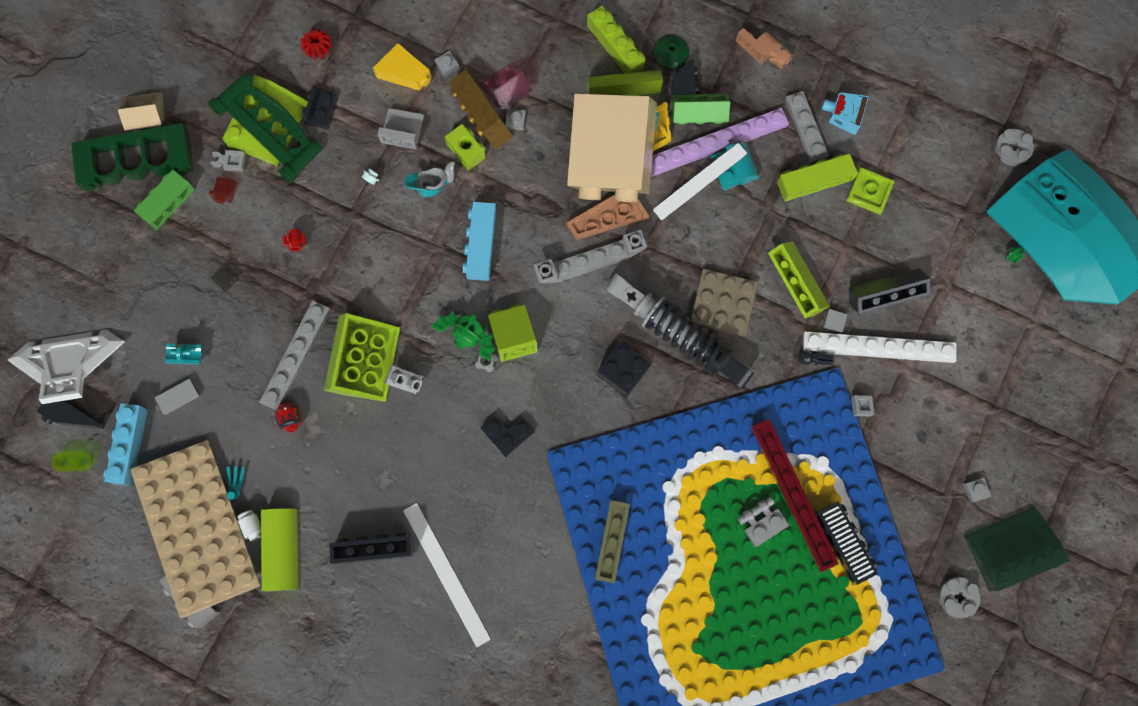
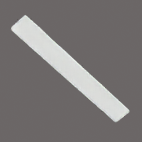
[653,143,747,220]

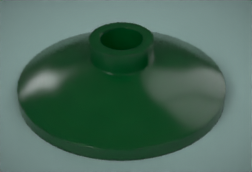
[653,35,689,69]

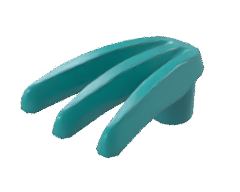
[226,466,245,500]

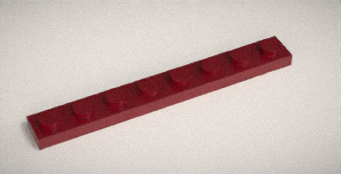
[751,419,839,573]

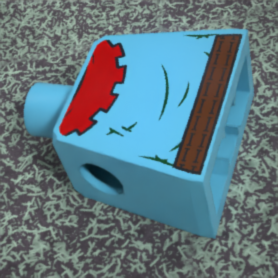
[822,92,868,135]

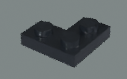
[480,415,535,457]

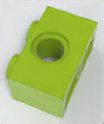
[444,124,486,171]

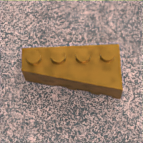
[448,69,513,149]

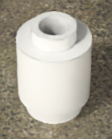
[237,510,261,542]

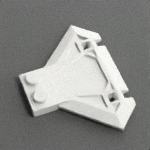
[8,330,125,404]

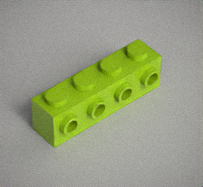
[587,6,645,73]
[777,154,858,202]
[768,241,830,318]

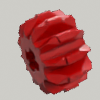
[300,28,332,60]

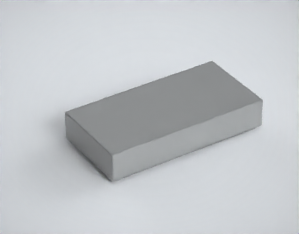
[155,378,200,415]

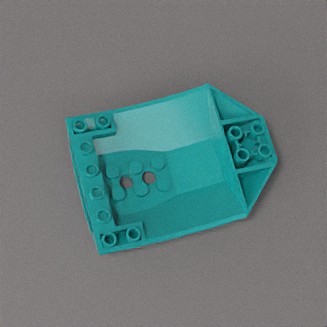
[986,149,1138,305]

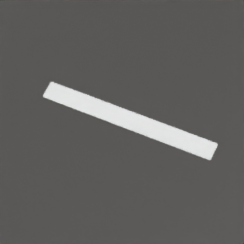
[403,503,490,647]

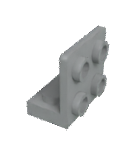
[378,108,424,150]

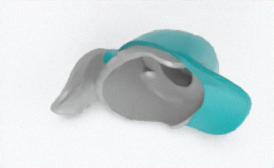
[404,161,455,197]

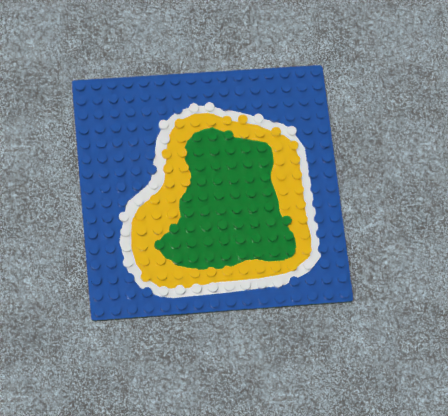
[547,368,944,706]

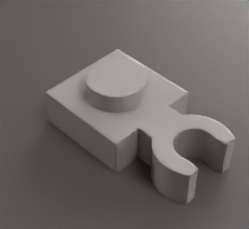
[211,150,246,171]

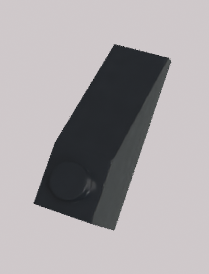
[36,400,105,429]

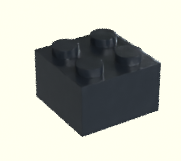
[596,341,651,398]

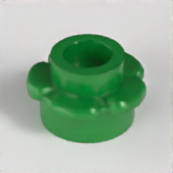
[1006,246,1025,264]

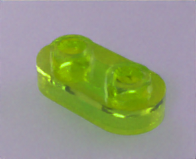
[51,451,94,472]

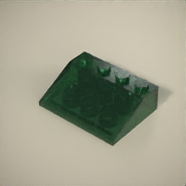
[964,507,1070,592]

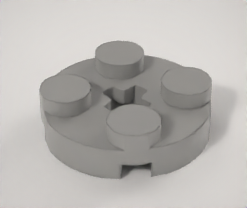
[994,129,1034,166]
[938,577,980,618]

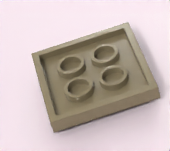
[690,269,758,337]

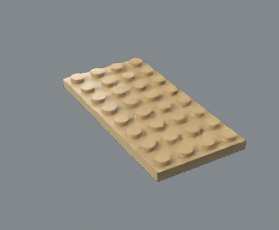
[130,440,261,619]

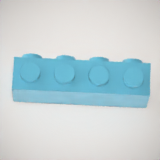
[463,202,496,281]
[104,403,148,486]

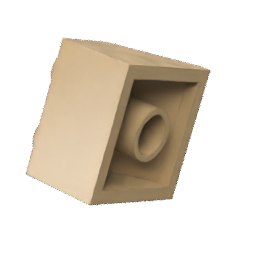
[118,92,165,132]

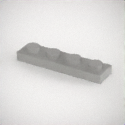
[785,91,829,164]

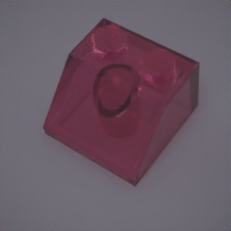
[480,65,532,110]

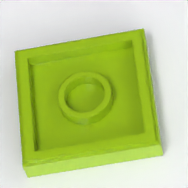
[846,167,895,215]

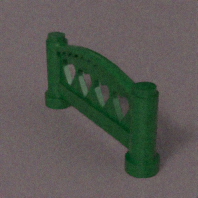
[207,73,323,183]

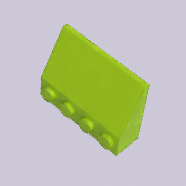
[222,75,308,167]
[324,313,400,402]

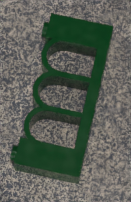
[71,123,194,191]

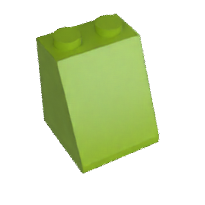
[488,304,538,362]

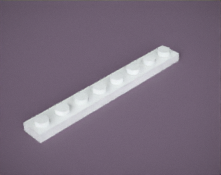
[802,332,956,363]

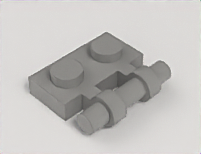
[737,497,789,547]

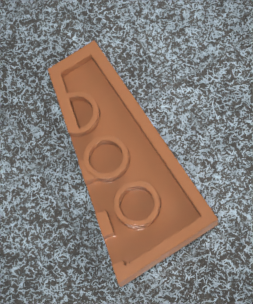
[566,195,649,240]

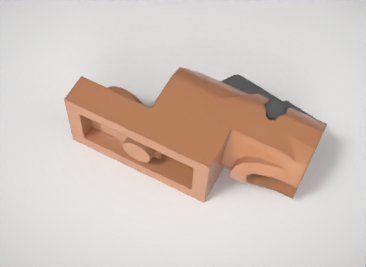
[736,28,793,69]

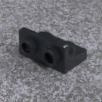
[302,85,338,129]

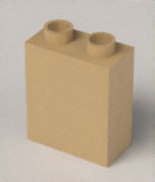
[567,94,657,202]

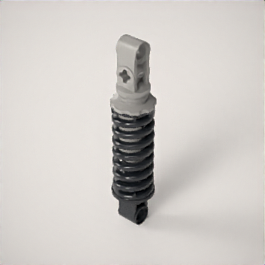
[605,273,754,389]

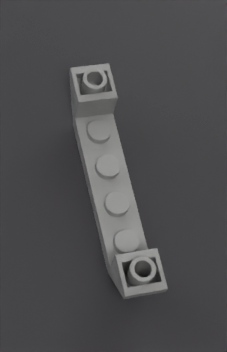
[533,230,647,283]

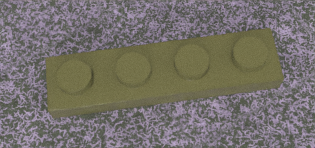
[595,500,630,584]

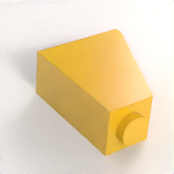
[373,43,431,91]

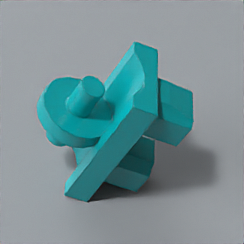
[164,343,203,365]

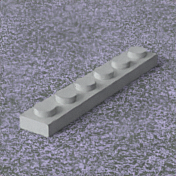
[259,301,331,411]

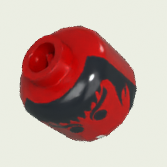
[275,403,303,433]

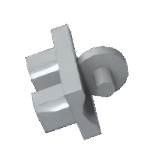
[384,365,423,394]

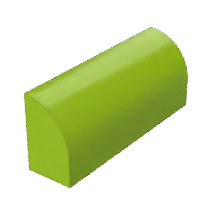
[587,70,663,96]
[261,509,299,592]

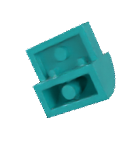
[710,143,760,191]

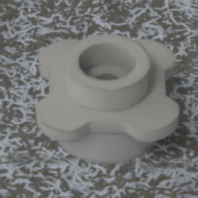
[475,354,497,372]

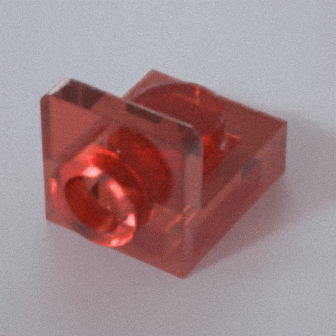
[209,177,237,204]

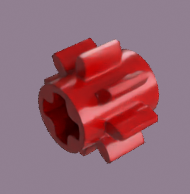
[282,229,307,251]

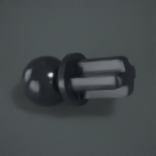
[798,350,834,366]

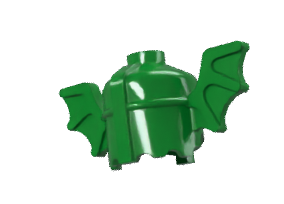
[431,312,495,361]

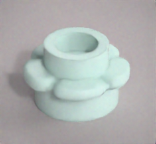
[361,169,379,185]

